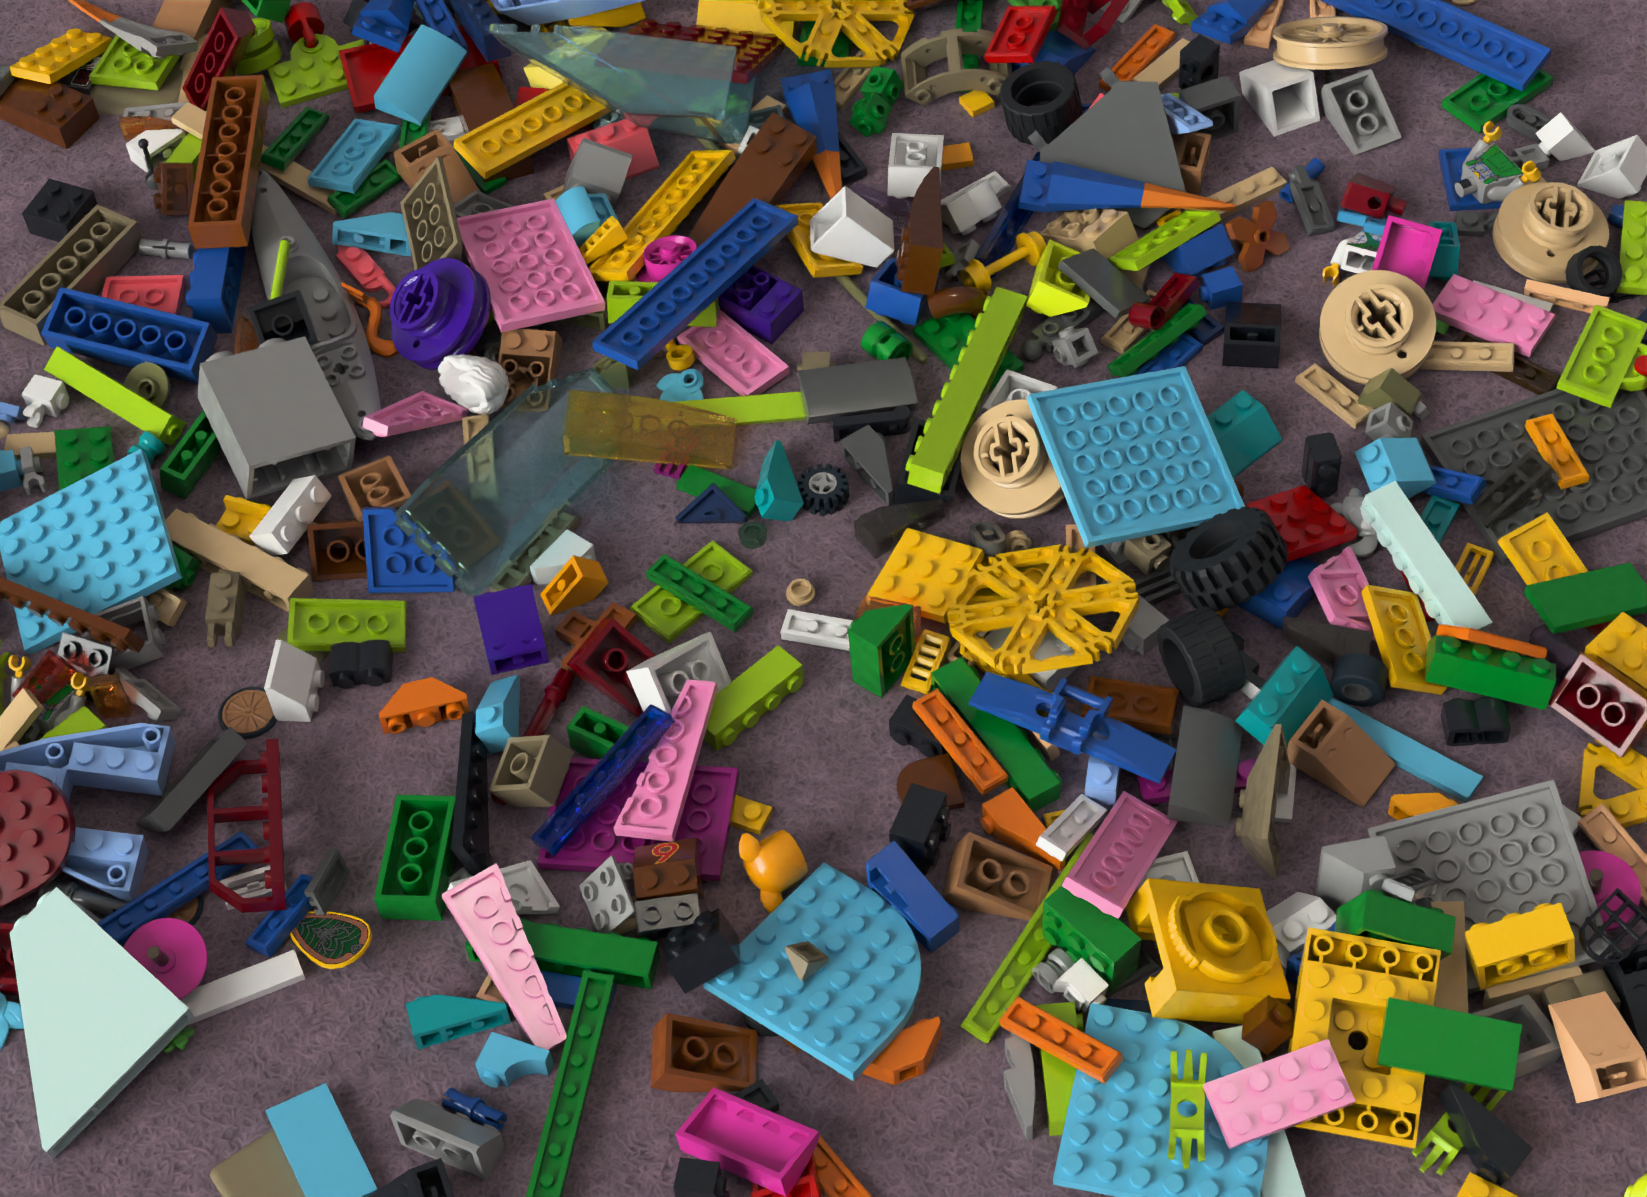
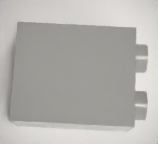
[197,337,356,500]

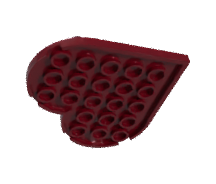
[0,770,76,910]

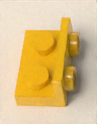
[216,495,272,546]

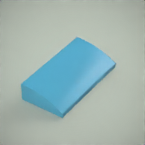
[374,24,468,126]

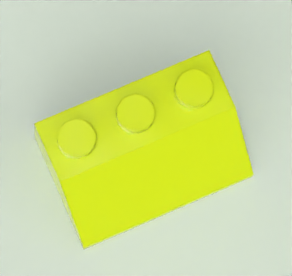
[1026,239,1090,317]

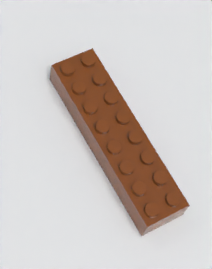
[188,75,270,249]

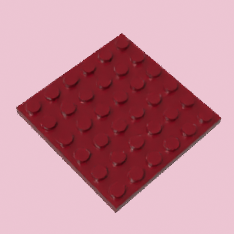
[597,19,785,84]

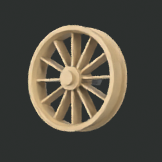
[1273,16,1388,84]

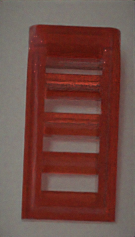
[12,650,78,705]

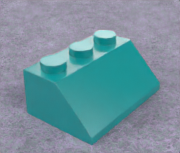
[1207,390,1282,478]
[1235,646,1333,747]

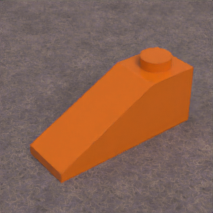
[980,787,1065,870]

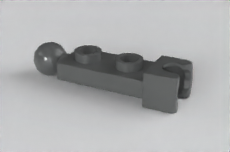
[1021,300,1102,361]

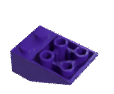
[718,266,804,344]
[473,584,549,675]

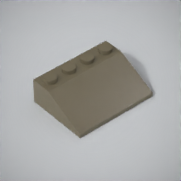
[400,156,462,270]

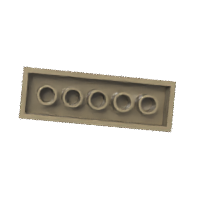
[0,204,143,346]

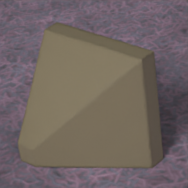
[785,941,829,981]

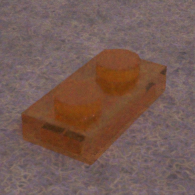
[87,674,132,719]

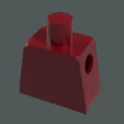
[1340,172,1408,219]

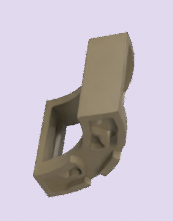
[901,28,1012,105]

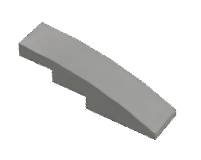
[1004,1007,1035,1141]

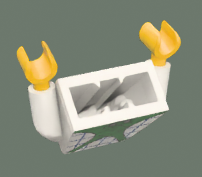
[1323,231,1382,286]

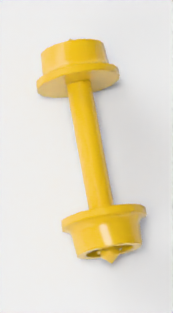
[960,231,1046,292]

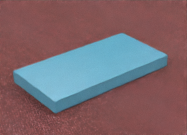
[307,118,401,193]
[265,1083,378,1197]

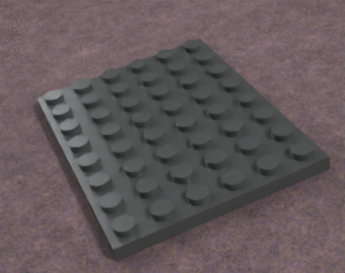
[1421,389,1647,566]

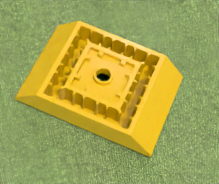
[1288,927,1441,1149]

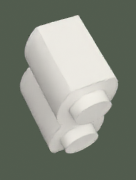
[941,179,1002,235]

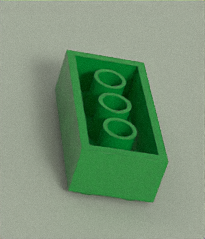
[374,794,456,921]

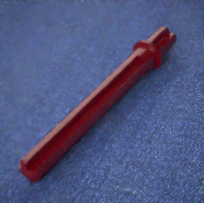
[491,668,574,806]

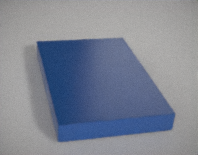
[1438,148,1503,211]

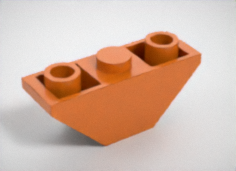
[378,677,471,734]
[861,1016,942,1085]

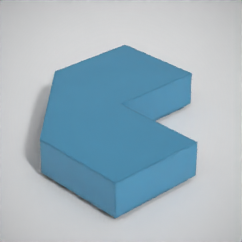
[1337,207,1387,236]

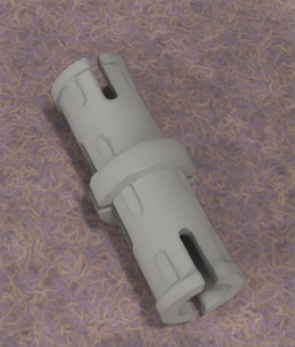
[139,238,195,260]

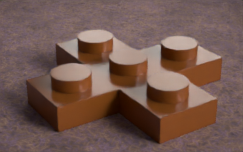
[555,602,637,681]

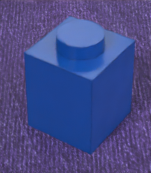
[1198,266,1243,310]

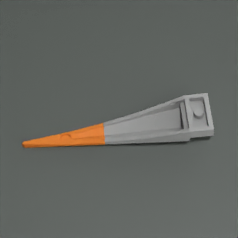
[67,0,198,61]

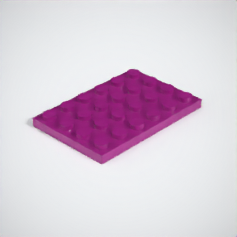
[537,758,740,881]

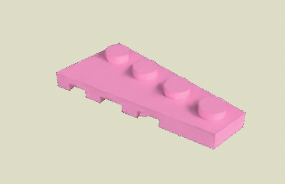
[363,391,469,437]

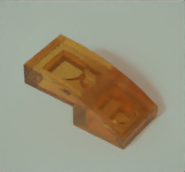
[119,116,172,141]

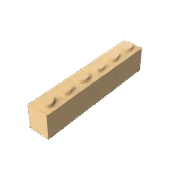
[166,508,314,612]

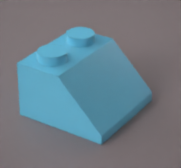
[1355,438,1437,499]

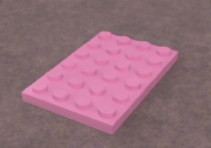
[457,198,605,332]

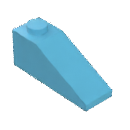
[332,212,411,256]
[475,674,520,754]

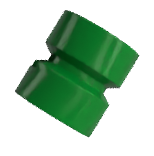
[861,321,913,361]

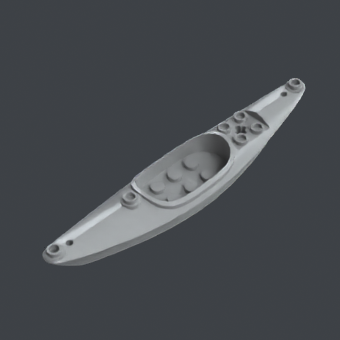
[251,168,381,441]

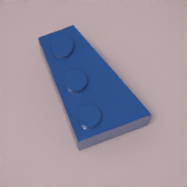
[866,841,960,954]

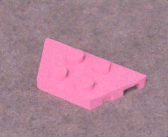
[1308,547,1376,641]

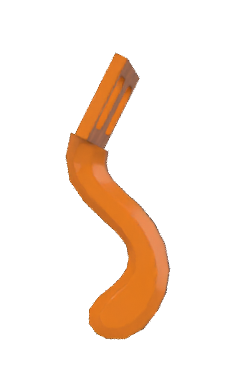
[340,282,399,357]

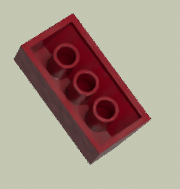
[182,7,256,112]

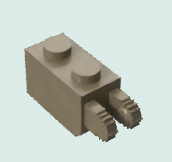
[205,572,246,648]

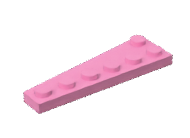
[614,679,718,842]
[442,863,567,1051]

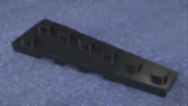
[451,711,494,876]

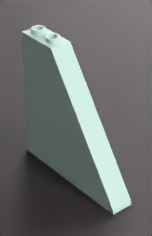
[10,887,195,1159]

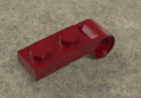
[1128,273,1200,331]

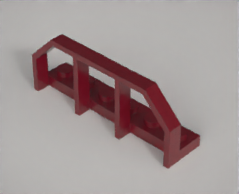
[1057,0,1129,50]
[207,738,286,913]

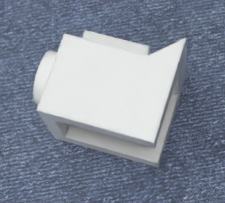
[1052,958,1109,1013]

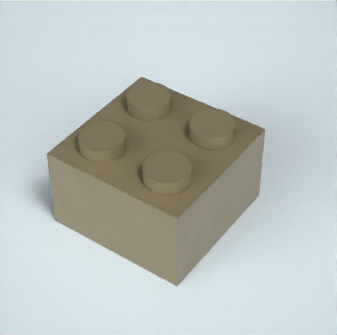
[489,735,574,808]

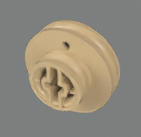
[1492,182,1609,284]
[1319,270,1436,385]
[960,399,1065,520]

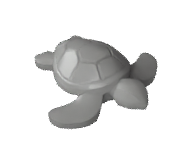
[1330,488,1378,557]

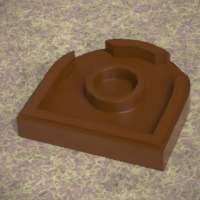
[896,753,965,810]

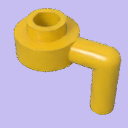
[665,339,695,371]

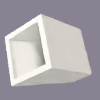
[1239,60,1320,136]
[810,186,895,268]

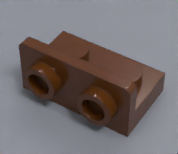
[153,161,193,215]

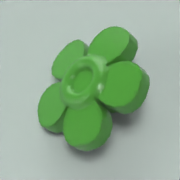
[163,1027,195,1053]

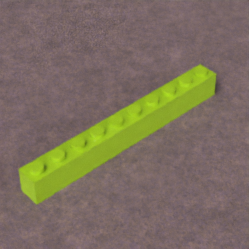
[905,287,1028,494]

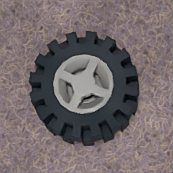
[797,463,849,516]

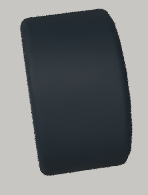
[1330,653,1388,707]

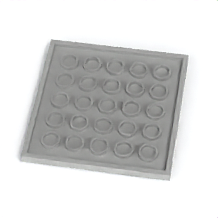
[1367,779,1613,1003]

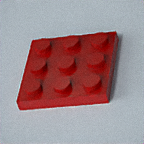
[1244,485,1357,562]

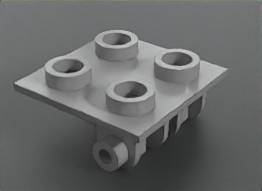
[579,855,636,934]

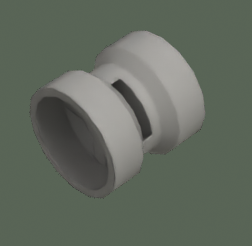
[1032,948,1075,993]

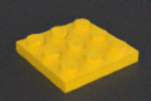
[867,528,985,624]

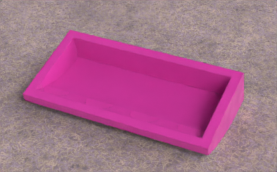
[1371,215,1442,328]
[675,1087,820,1197]

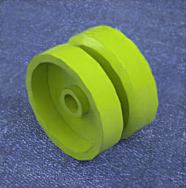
[235,18,282,75]

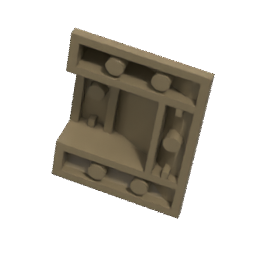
[1236,724,1291,878]

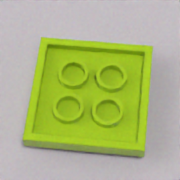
[89,35,181,90]

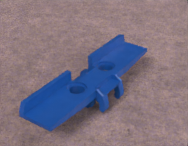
[969,672,1177,784]

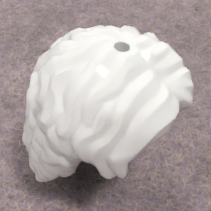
[438,354,509,415]

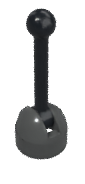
[138,139,158,190]

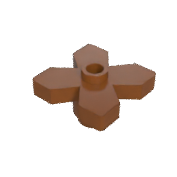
[1226,201,1290,272]

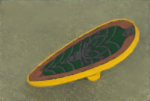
[290,911,372,969]

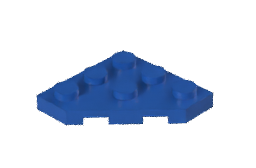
[362,506,456,593]

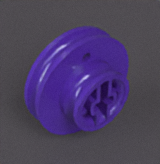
[390,258,491,370]

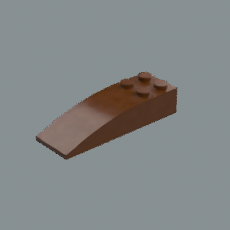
[447,63,534,183]
[0,77,100,149]
[689,112,817,248]
[896,167,943,296]

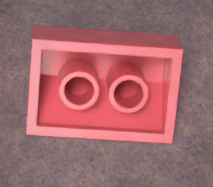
[567,116,660,179]

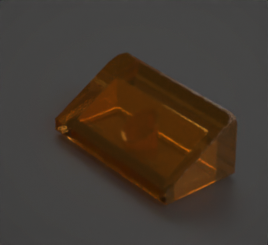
[234,315,260,354]

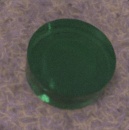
[738,522,767,549]

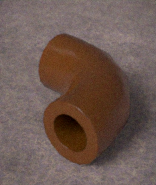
[927,286,990,320]

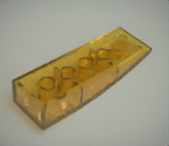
[563,390,737,469]

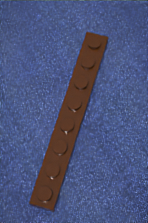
[0,577,145,653]

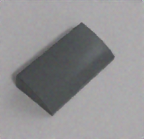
[797,357,918,425]
[1167,706,1243,827]
[135,727,248,832]

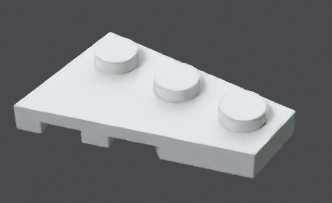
[448,860,560,914]

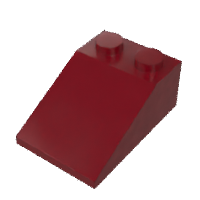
[567,618,656,721]

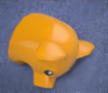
[739,830,808,914]

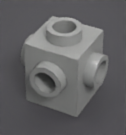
[1051,326,1099,368]
[1365,402,1413,441]

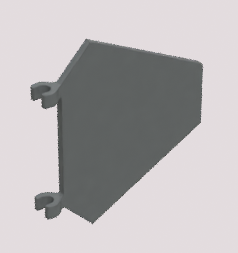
[1028,66,1186,230]

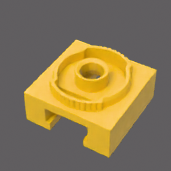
[1125,878,1291,1024]

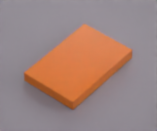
[1436,624,1547,659]

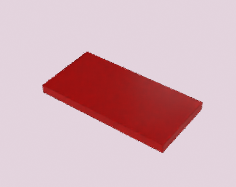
[339,26,503,114]

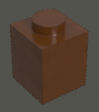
[1241,995,1294,1055]

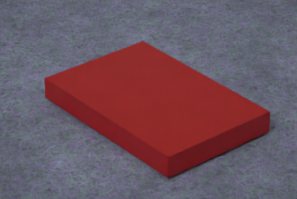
[984,6,1057,63]

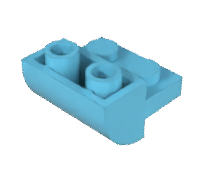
[555,186,618,246]

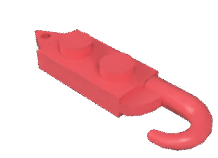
[336,245,396,308]

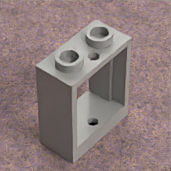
[81,596,165,677]
[1472,994,1562,1079]

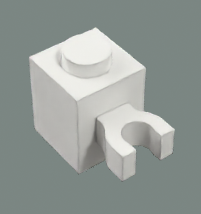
[22,374,70,428]

